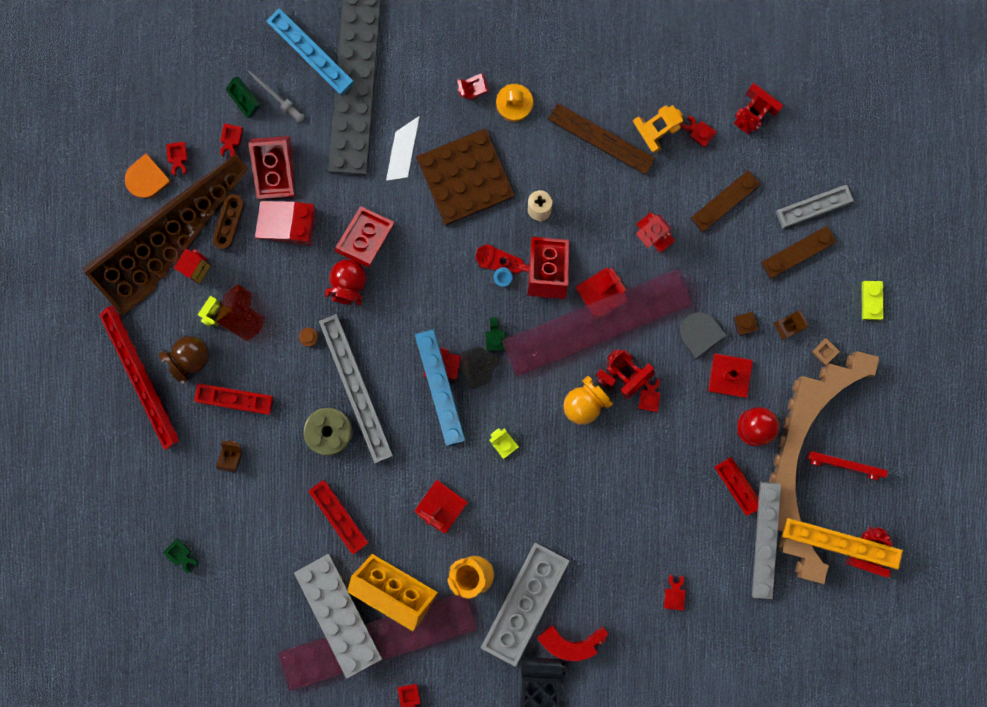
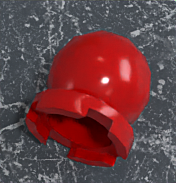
[324,259,367,306]
[737,407,780,446]

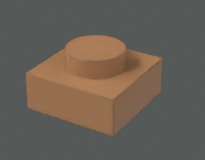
[811,338,840,366]

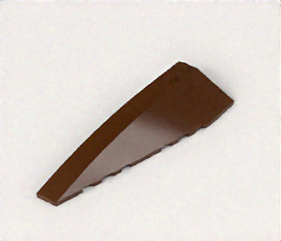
[82,154,248,316]

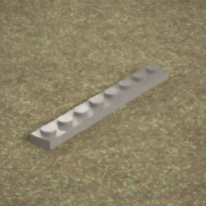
[319,314,393,463]

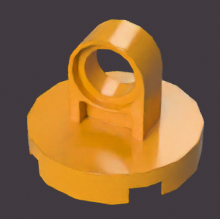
[496,84,533,122]

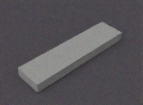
[776,184,854,229]

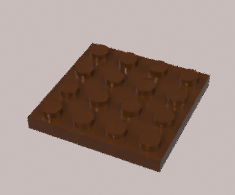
[416,128,514,226]

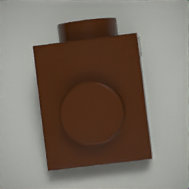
[773,310,809,340]
[216,440,242,473]

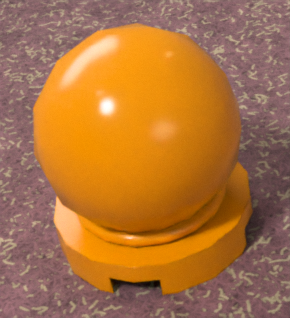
[563,376,613,425]
[448,556,495,599]

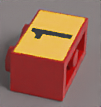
[174,249,211,284]

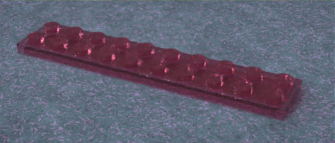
[501,269,692,377]
[278,595,477,691]

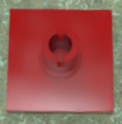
[708,354,753,398]

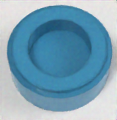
[493,267,513,287]

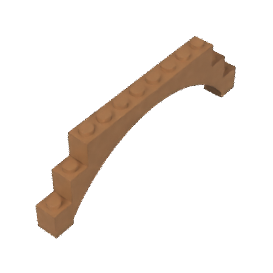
[769,351,879,584]

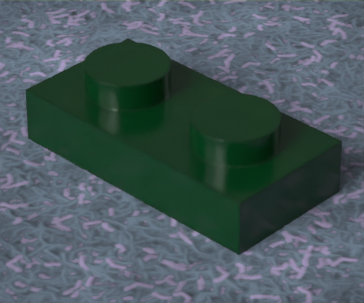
[225,76,260,118]

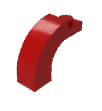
[537,624,609,661]

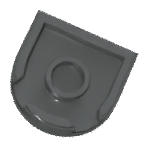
[680,312,726,358]

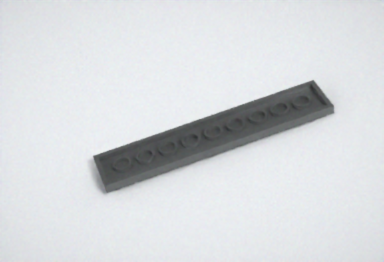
[329,0,381,175]

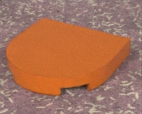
[125,153,171,198]

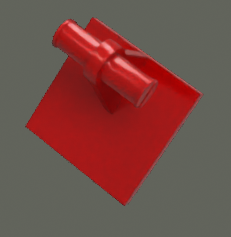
[575,267,627,319]
[414,480,468,534]

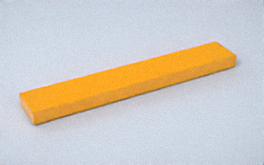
[782,518,903,569]

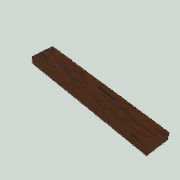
[548,103,655,175]

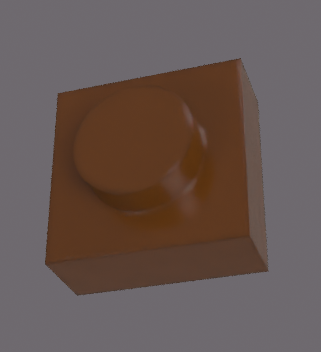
[733,312,758,336]

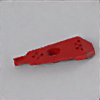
[475,244,529,274]

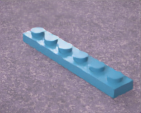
[266,8,355,96]
[415,329,465,446]

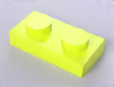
[862,281,883,320]

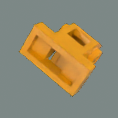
[633,105,683,153]

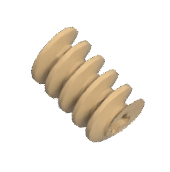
[527,190,553,222]

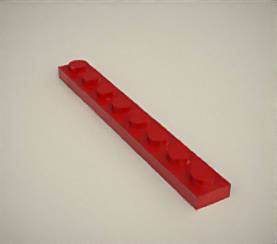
[99,305,179,450]

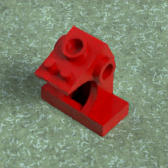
[734,83,784,135]
[636,212,675,253]
[605,349,655,400]
[846,527,892,578]

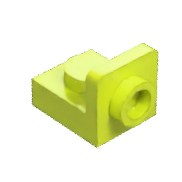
[198,296,220,327]
[489,428,519,459]

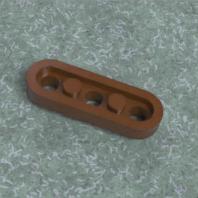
[213,194,244,250]

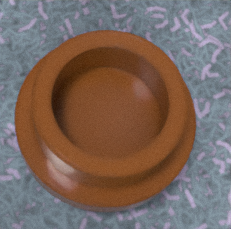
[299,327,318,347]

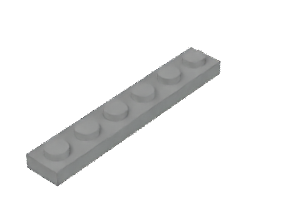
[752,482,781,599]

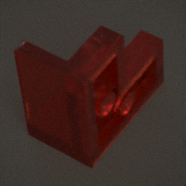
[216,284,264,341]

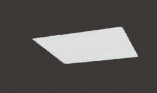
[386,116,419,180]

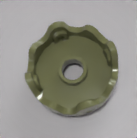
[303,408,353,456]

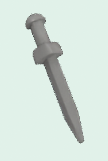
[248,71,305,123]

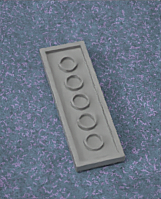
[481,542,569,667]
[294,554,382,679]

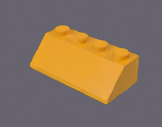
[347,554,438,632]

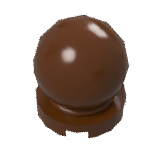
[158,336,209,384]

